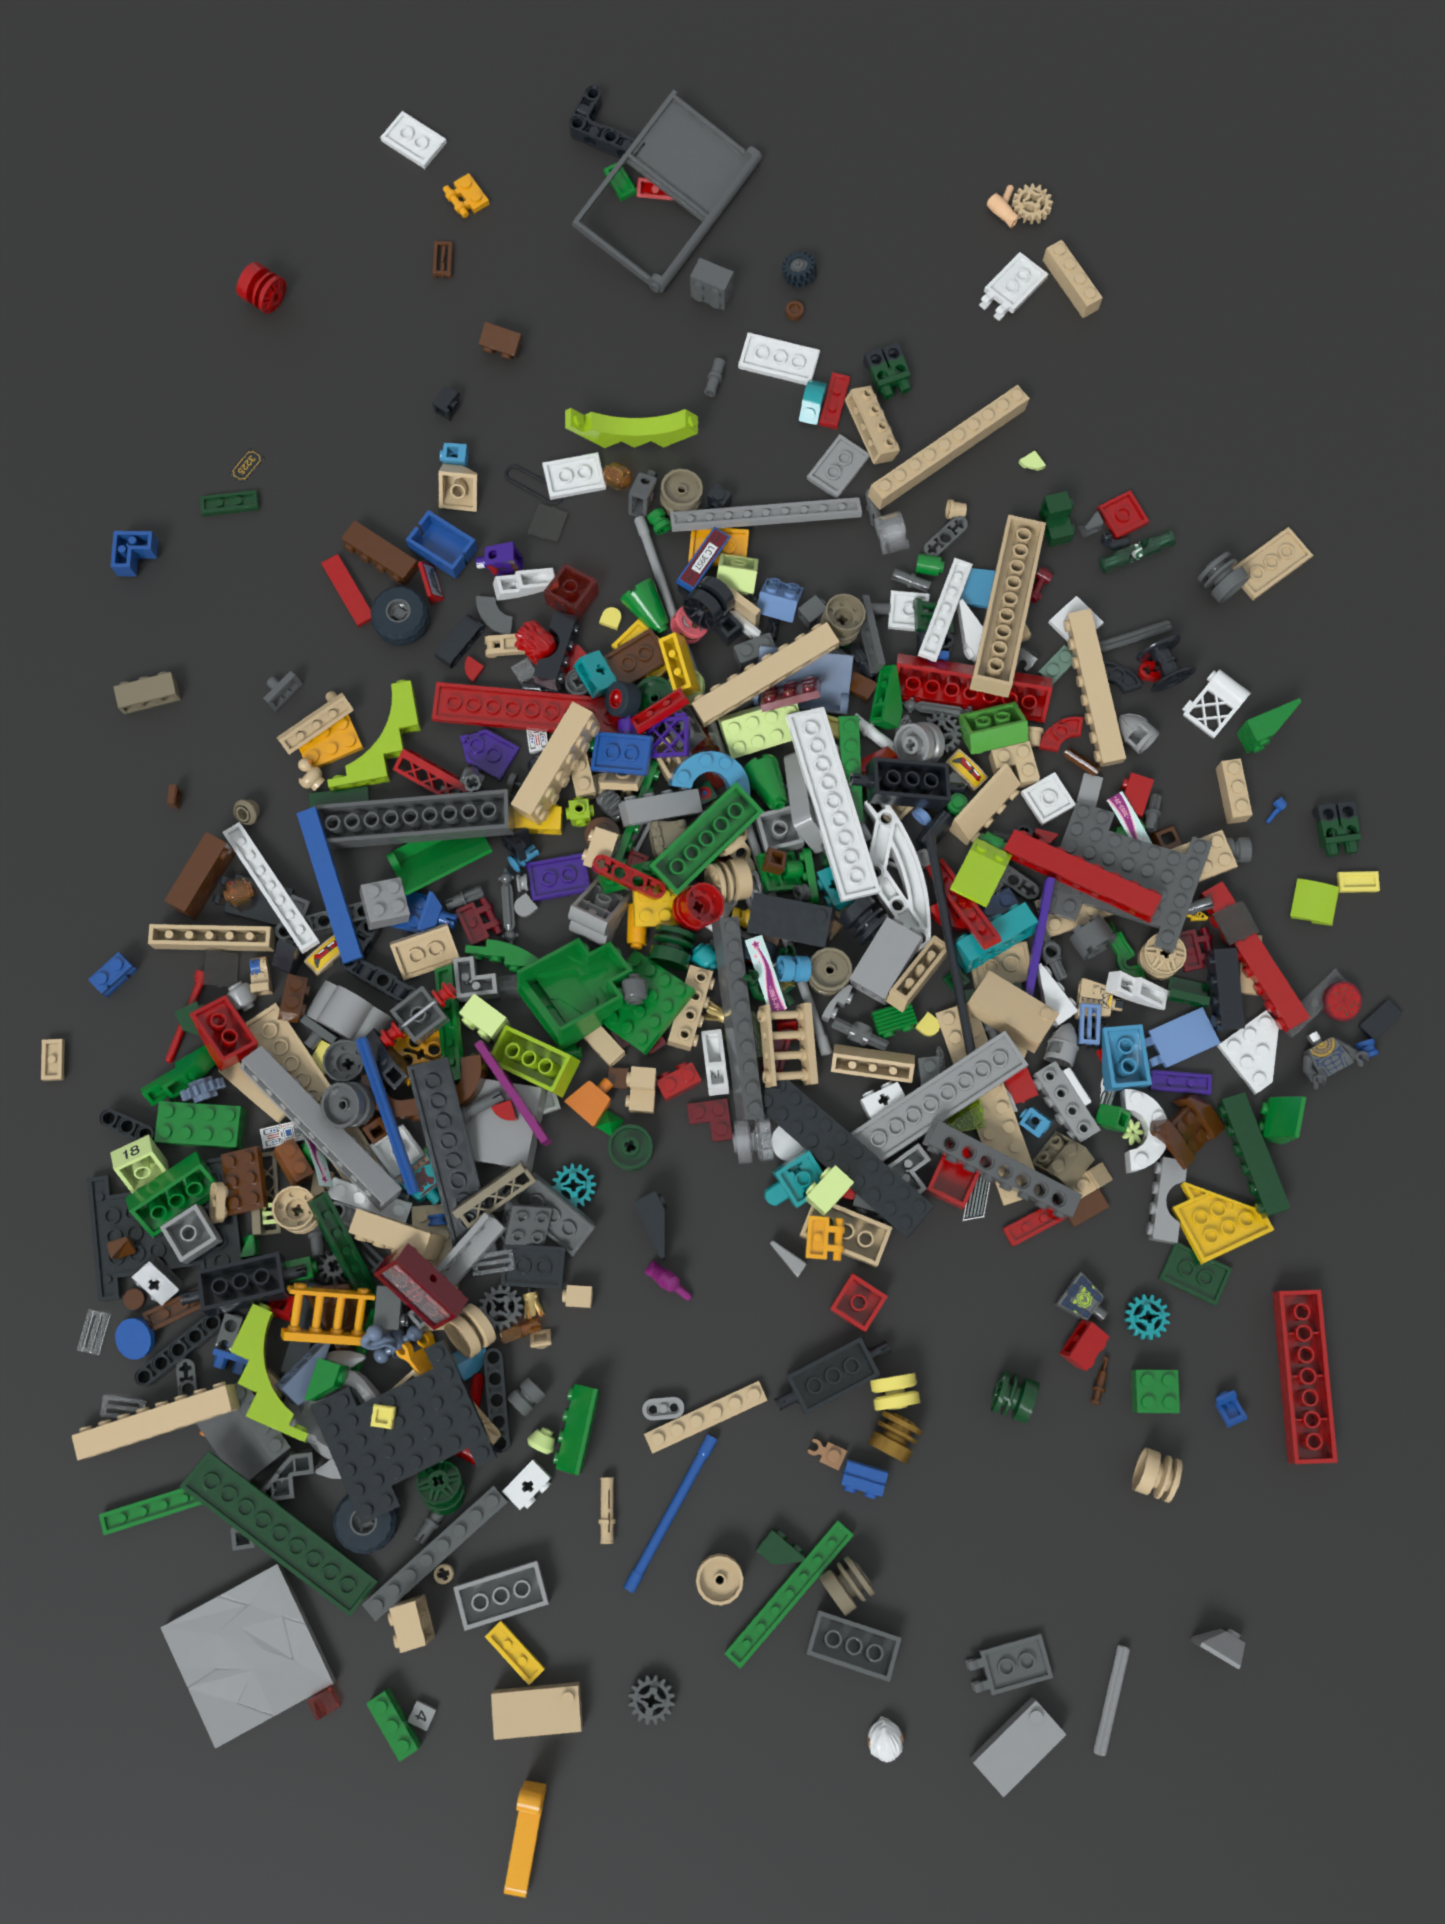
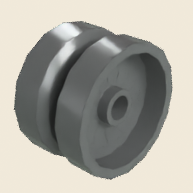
[321,1082,375,1128]

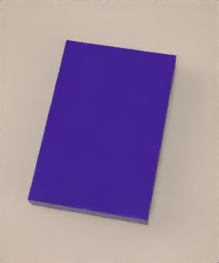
[526,853,590,902]

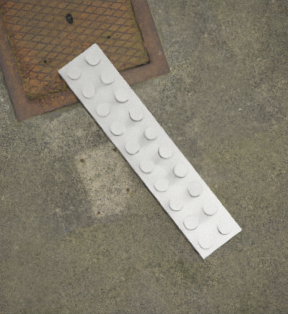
[785,707,881,902]

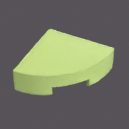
[1019,451,1046,471]

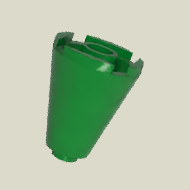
[620,578,669,634]
[743,754,787,810]

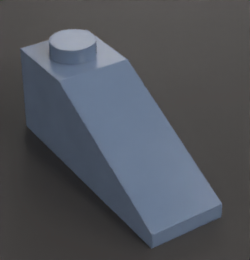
[275,1343,330,1406]

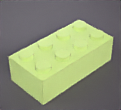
[718,703,800,759]

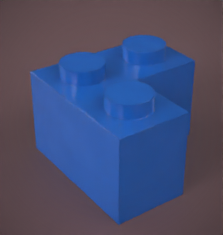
[111,531,159,576]

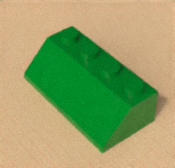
[125,1152,218,1238]
[553,1384,600,1475]

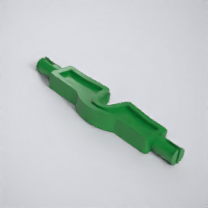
[1108,922,1147,980]

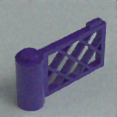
[618,712,691,759]

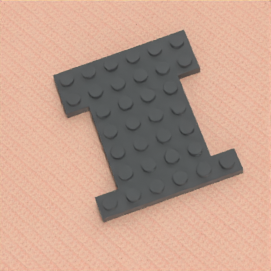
[1037,802,1212,954]

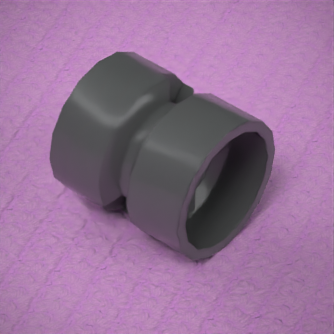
[1226,837,1252,863]
[507,1376,547,1417]

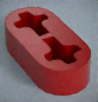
[1138,661,1162,682]

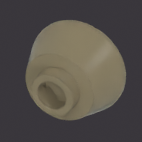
[234,799,260,825]

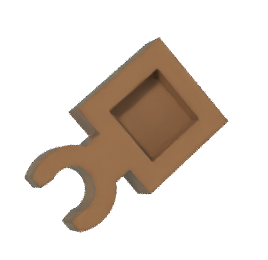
[807,1439,847,1471]

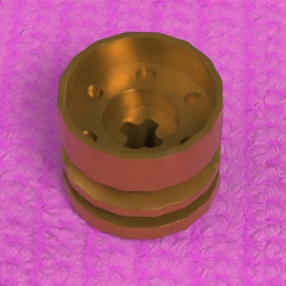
[867,1411,923,1464]

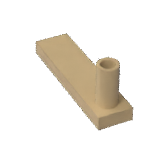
[276,691,354,755]

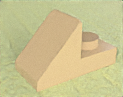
[1072,1162,1113,1198]

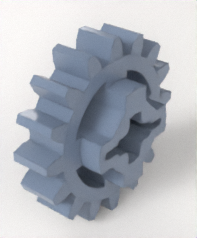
[180,1076,226,1103]

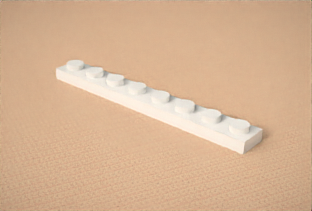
[222,822,320,954]

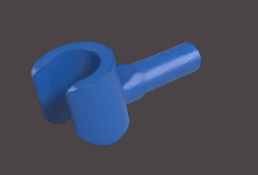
[1265,797,1287,824]

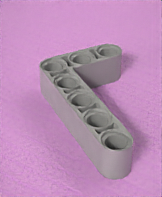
[784,752,823,854]

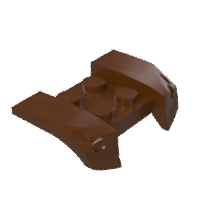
[1150,1094,1225,1170]

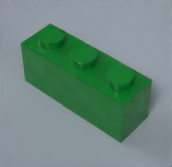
[366,1687,422,1762]

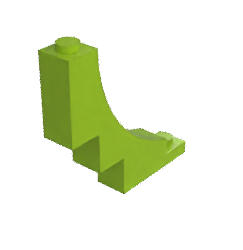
[565,408,698,448]
[327,680,421,791]
[230,1303,310,1443]

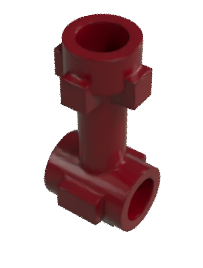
[1030,567,1053,603]

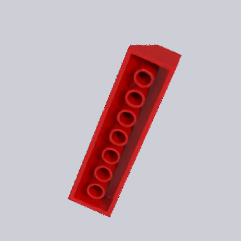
[896,653,1053,723]

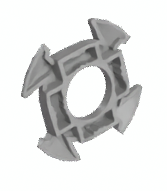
[283,1350,381,1479]

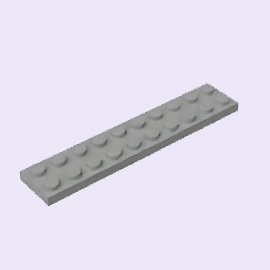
[850,1031,1029,1162]

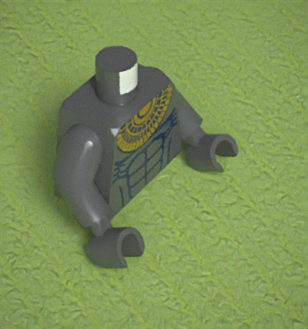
[1302,1031,1369,1089]

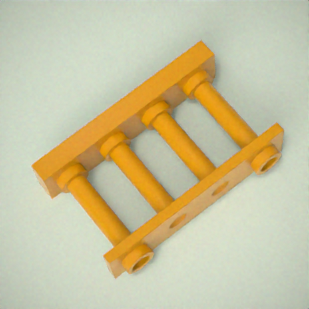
[281,1283,375,1346]

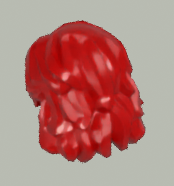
[514,620,557,665]

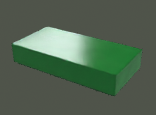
[603,162,637,201]

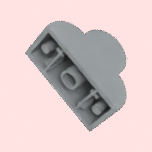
[568,877,633,946]
[304,980,395,1042]

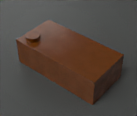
[164,832,236,921]

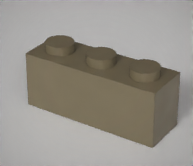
[113,672,181,714]

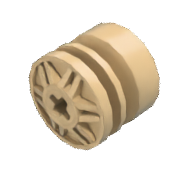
[704,858,753,903]
[1137,934,1186,981]
[272,1186,318,1234]
[1132,1447,1183,1503]

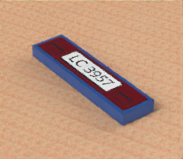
[676,527,730,592]

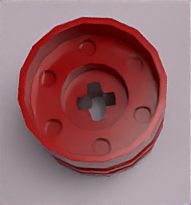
[236,262,287,314]
[672,883,725,931]

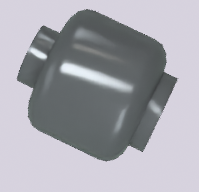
[622,974,648,1005]

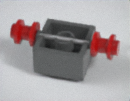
[380,982,457,1047]

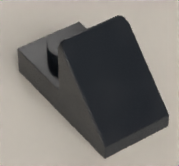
[500,828,532,862]

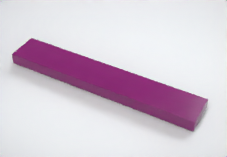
[475,1040,552,1146]

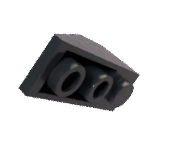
[366,1028,410,1090]

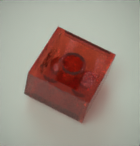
[543,564,599,621]

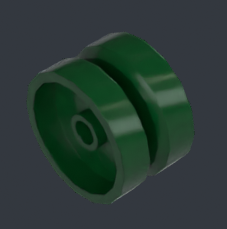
[637,676,673,724]
[607,1124,654,1172]

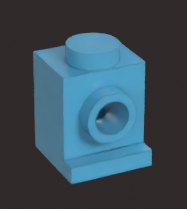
[439,443,469,468]
[1019,1107,1053,1138]

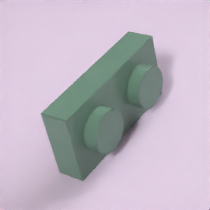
[1038,645,1073,685]

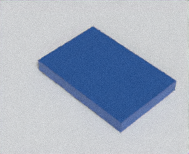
[590,732,654,776]

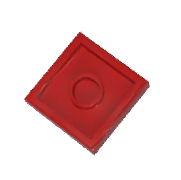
[1097,490,1150,540]

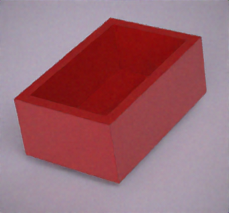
[925,1140,986,1210]

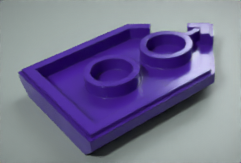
[460,729,520,780]

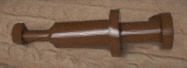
[1090,1355,1110,1406]

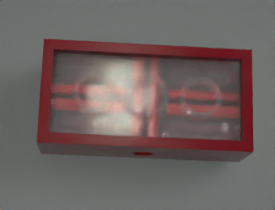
[374,1243,469,1330]

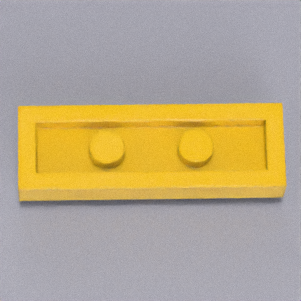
[485,1620,545,1685]

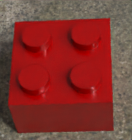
[829,1273,888,1332]

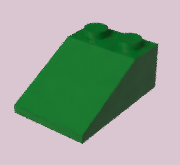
[1236,698,1302,754]
[1257,1096,1306,1145]

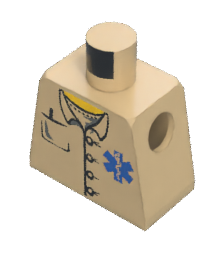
[1074,978,1124,1020]

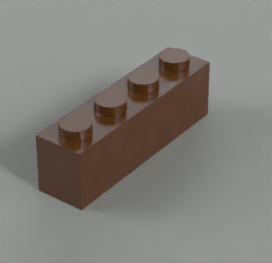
[341,520,419,586]

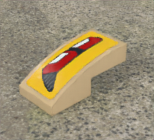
[944,749,988,791]
[304,935,340,976]

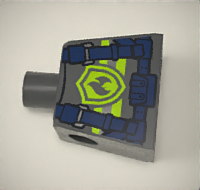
[1054,1272,1108,1322]

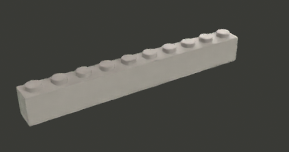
[240,1046,402,1212]

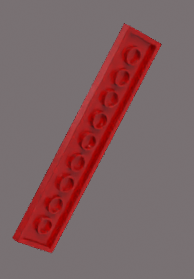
[432,682,622,733]

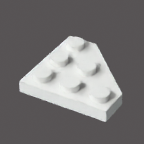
[1217,1010,1279,1095]

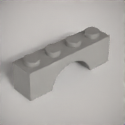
[1146,1157,1187,1244]

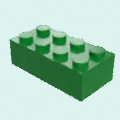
[154,1101,247,1150]

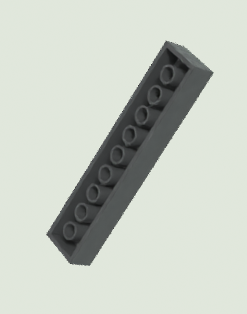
[313,789,514,849]

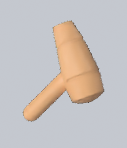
[987,185,1020,228]

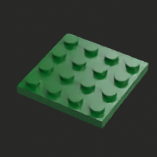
[602,950,696,1055]

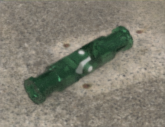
[1098,529,1176,574]

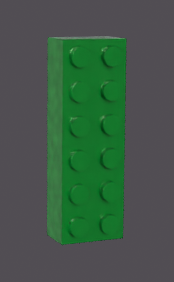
[646,782,764,896]

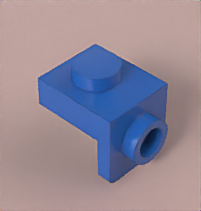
[1215,1390,1247,1428]

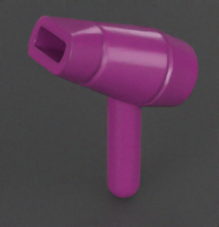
[645,1261,692,1301]

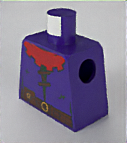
[476,542,523,576]

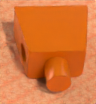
[564,1077,613,1128]

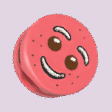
[670,607,708,644]

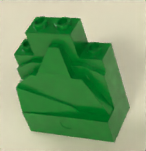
[517,938,633,1051]

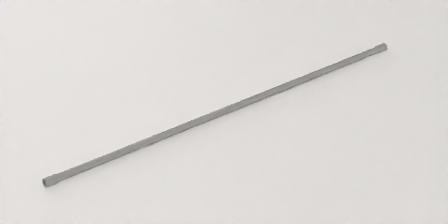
[634,516,833,1056]

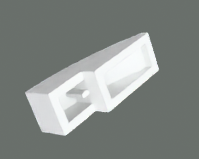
[493,568,557,601]
[1105,971,1168,1010]
[701,1029,729,1096]

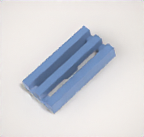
[1078,1003,1101,1046]

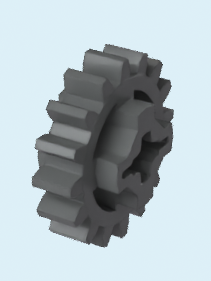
[925,712,962,755]
[478,1285,524,1332]
[628,1674,675,1725]

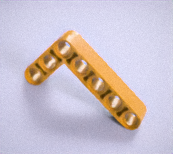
[504,1780,547,1898]

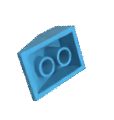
[1102,1024,1152,1092]

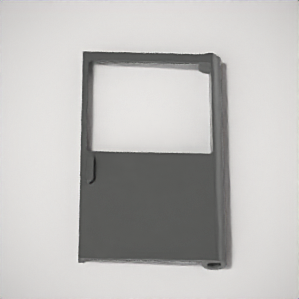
[571,89,762,293]

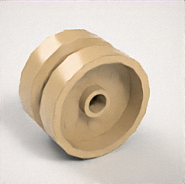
[444,1303,496,1359]
[696,1553,743,1605]

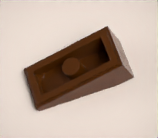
[849,671,877,703]

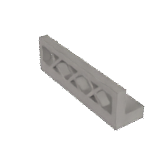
[436,1213,506,1286]

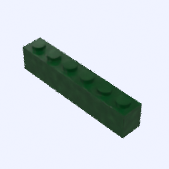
[1217,1092,1291,1219]

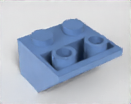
[757,578,804,623]

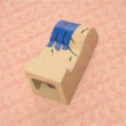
[250,956,273,996]

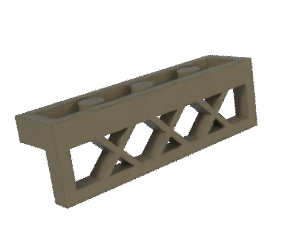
[251,1152,282,1236]
[452,1160,536,1229]

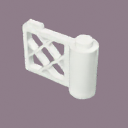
[1182,669,1251,739]

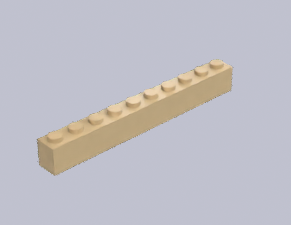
[868,385,1030,510]

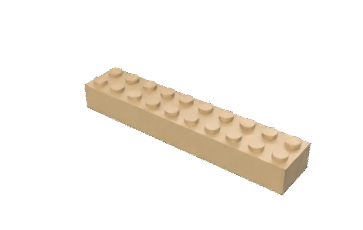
[969,515,1046,698]

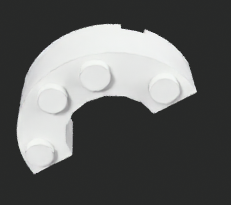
[1120,1089,1167,1173]

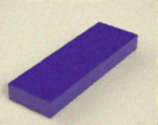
[1149,1069,1212,1095]

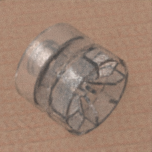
[732,1117,774,1164]

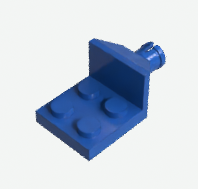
[390,891,458,934]

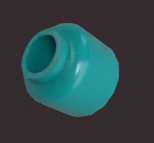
[691,943,717,971]

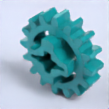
[552,1164,597,1207]
[1123,1294,1170,1340]

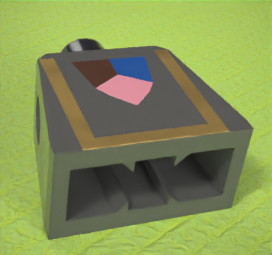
[628,470,657,520]

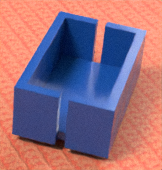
[406,510,478,579]

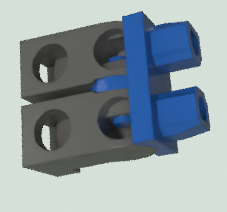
[212,1313,249,1375]

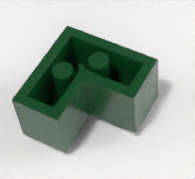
[1039,491,1075,547]

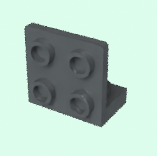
[500,1195,552,1246]

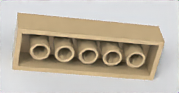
[511,701,600,826]

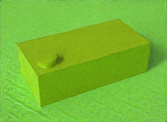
[492,1025,581,1098]

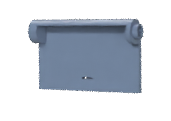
[750,645,854,715]

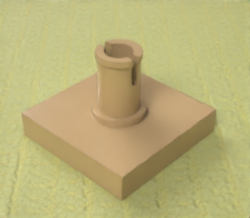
[599,772,645,799]

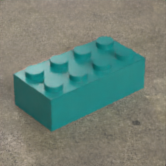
[956,902,1038,974]

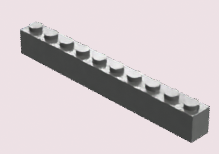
[712,917,764,1122]

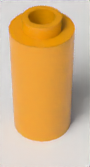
[627,903,647,950]

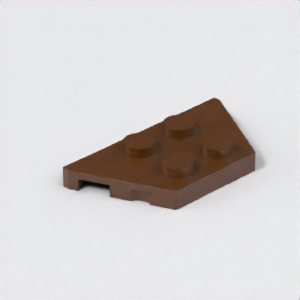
[305,1283,367,1351]

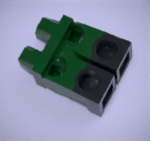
[863,342,911,400]
[1312,801,1361,857]

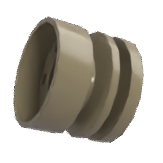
[820,594,866,646]
[819,1555,875,1616]

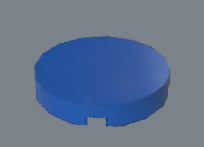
[115,1317,155,1360]

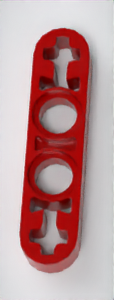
[592,854,666,900]

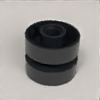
[682,576,735,630]

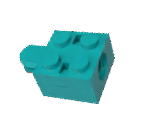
[764,1149,823,1208]

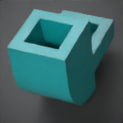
[799,379,828,425]

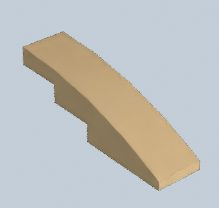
[218,1062,286,1123]

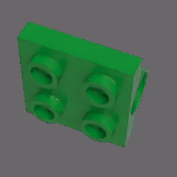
[756,851,804,894]

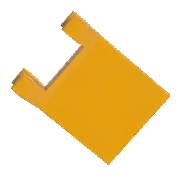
[396,1330,435,1375]

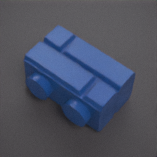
[88,952,138,997]
[840,1459,889,1499]

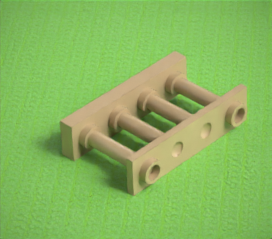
[757,1003,818,1088]

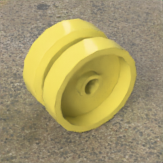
[870,1373,921,1411]

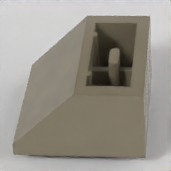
[1032,1131,1095,1189]

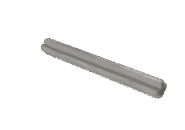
[1094,1645,1130,1756]

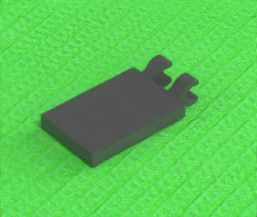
[965,1633,1053,1695]

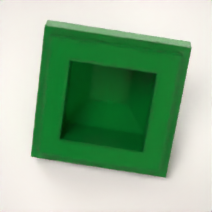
[596,1110,624,1136]

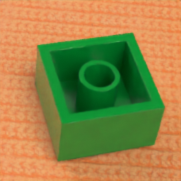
[1131,1370,1180,1413]

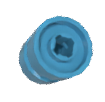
[775,955,811,982]

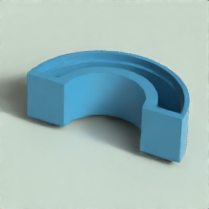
[668,751,750,796]

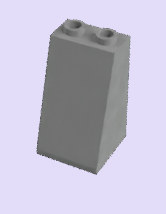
[849,917,923,1006]

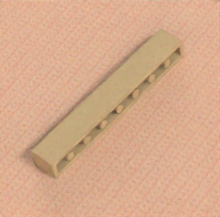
[1063,609,1126,767]
[692,622,839,727]
[71,1382,240,1460]

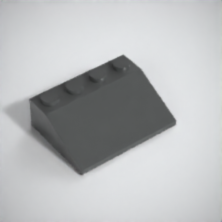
[196,1382,294,1481]

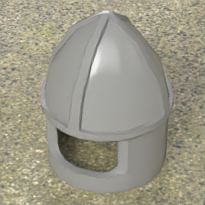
[1118,714,1159,754]
[1043,1023,1079,1068]

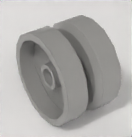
[894,722,945,762]

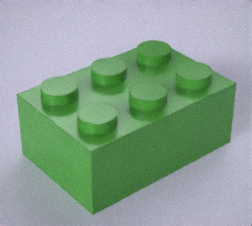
[959,702,1029,754]

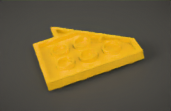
[1171,1182,1274,1265]

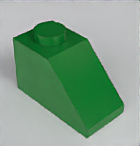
[304,1358,349,1401]

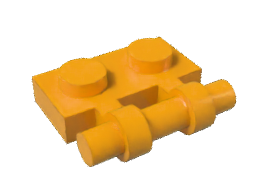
[443,173,490,218]
[805,1216,845,1261]

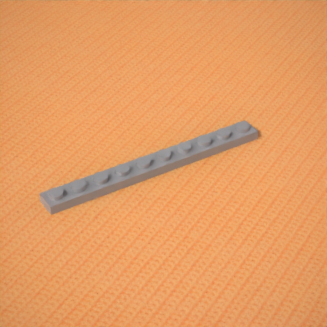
[670,497,862,532]

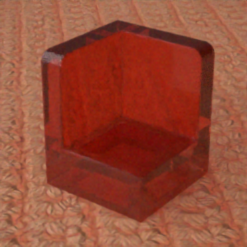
[307,1686,341,1721]

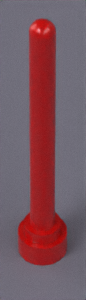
[165,970,212,1063]

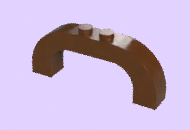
[361,1054,486,1121]

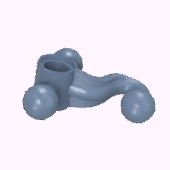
[360,1324,423,1363]

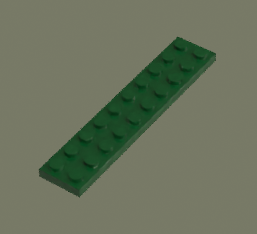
[180,1450,378,1617]

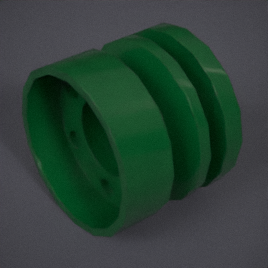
[647,925,696,970]
[990,1370,1039,1424]
[416,1460,466,1515]

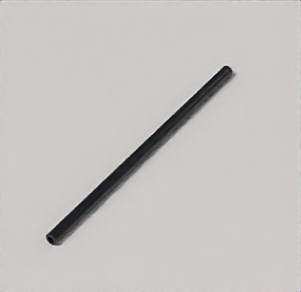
[925,834,976,1056]

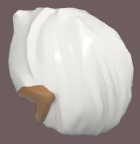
[867,1716,904,1763]

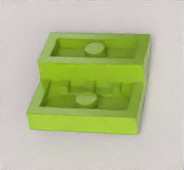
[1290,878,1340,926]

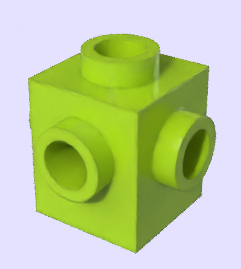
[565,797,595,827]

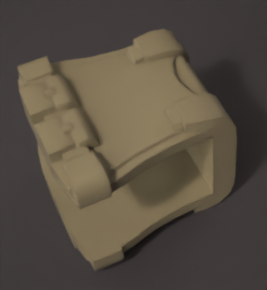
[649,819,687,858]

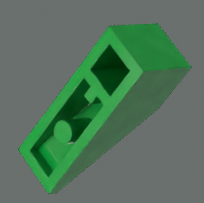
[869,665,903,730]

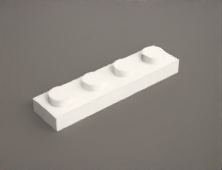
[328,1177,413,1223]

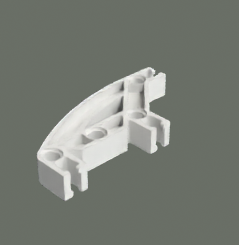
[863,801,931,955]

